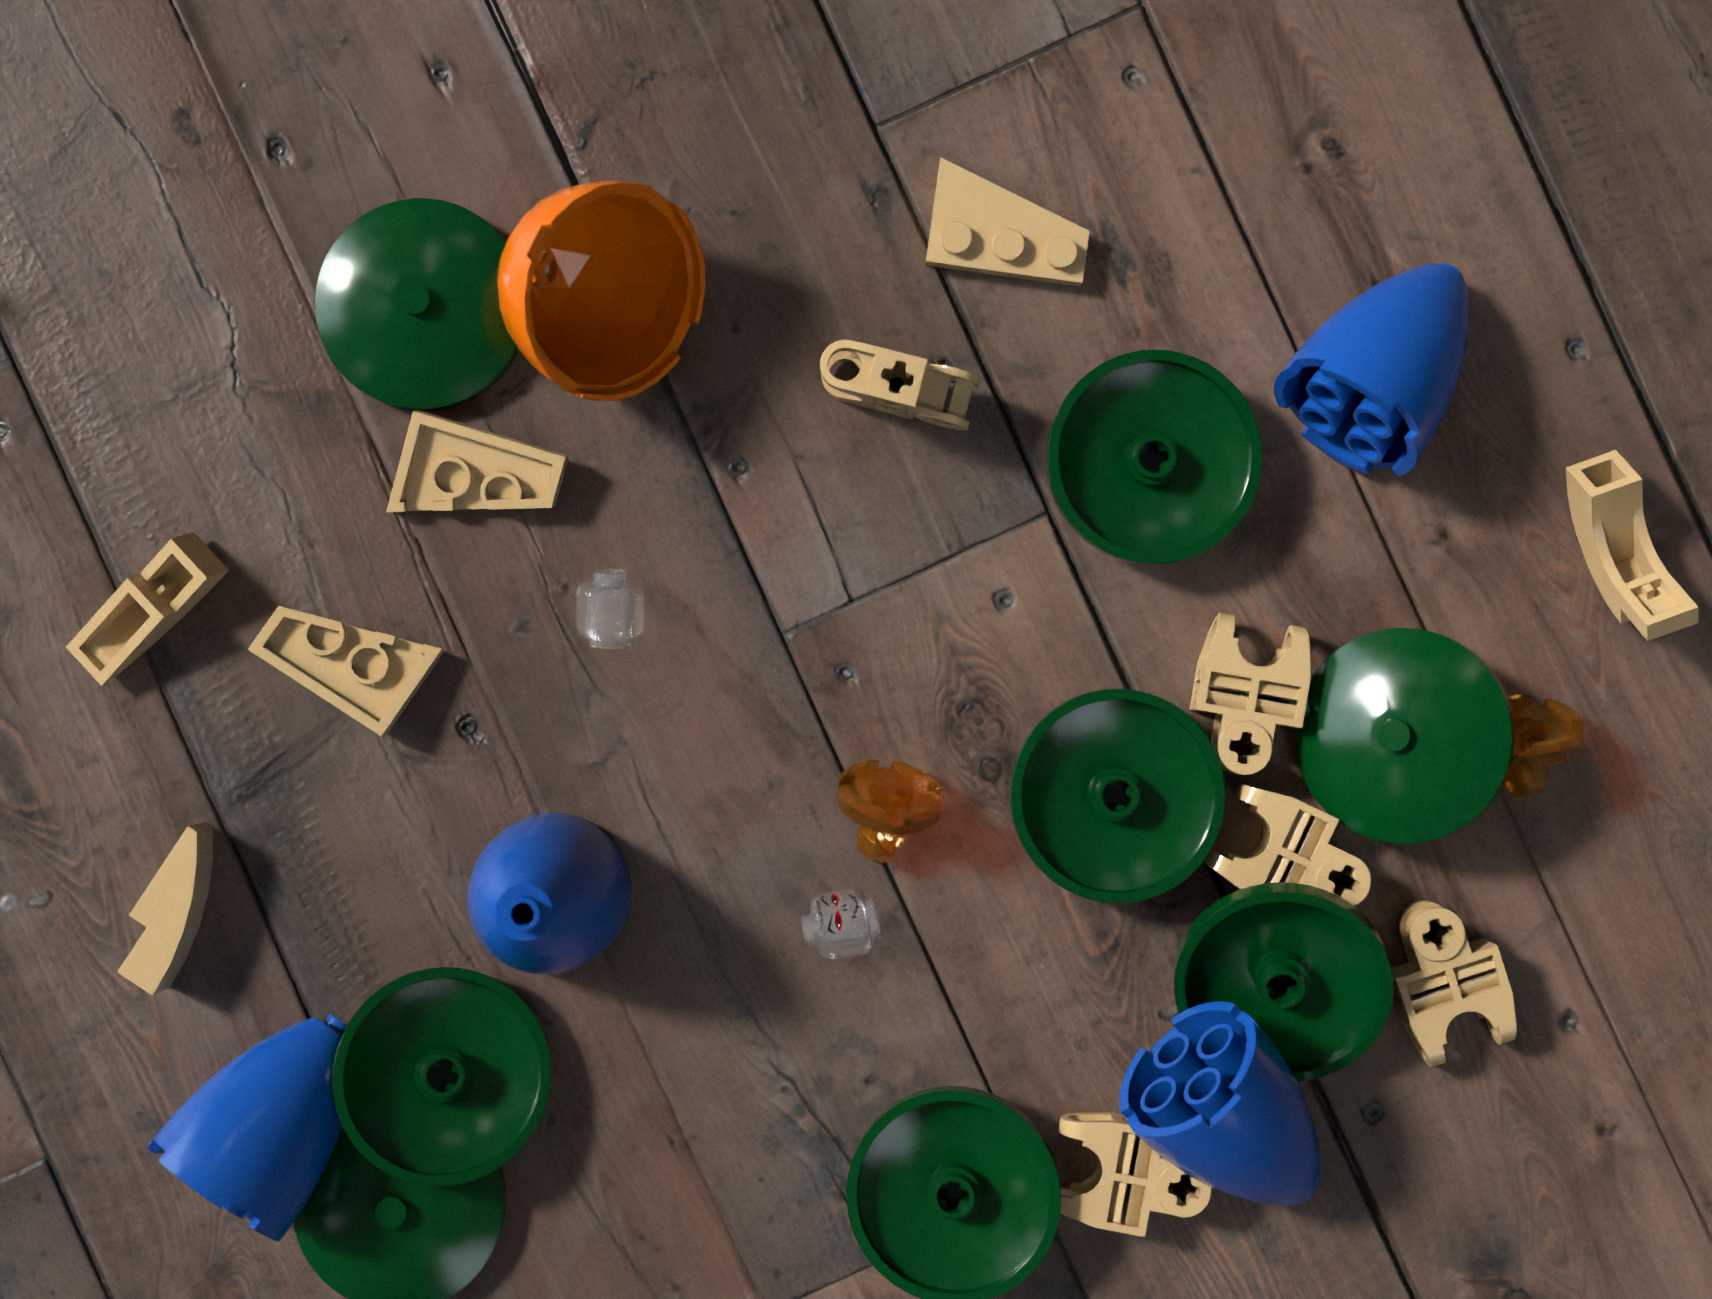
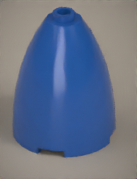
[1274,263,1470,477]
[467,813,632,974]
[1119,1001,1320,1206]
[147,1014,347,1241]

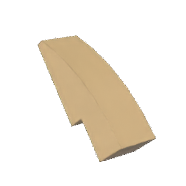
[66,532,229,686]
[117,822,213,996]

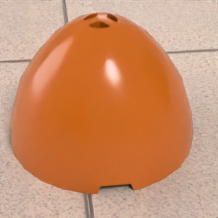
[497,181,706,401]

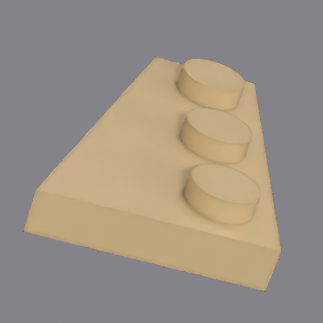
[925,157,1090,287]
[386,410,569,512]
[248,606,444,738]

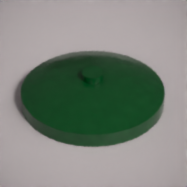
[315,198,519,411]
[1046,350,1262,565]
[1294,628,1516,844]
[1009,689,1225,903]
[1174,882,1393,1082]
[332,967,551,1186]
[846,1086,1061,1299]
[293,1127,507,1299]

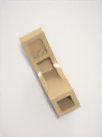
[1566,450,1699,641]

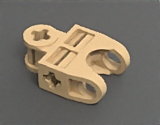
[820,340,981,431]
[1189,613,1311,775]
[1203,784,1371,906]
[1391,900,1517,1067]
[1058,1112,1211,1237]

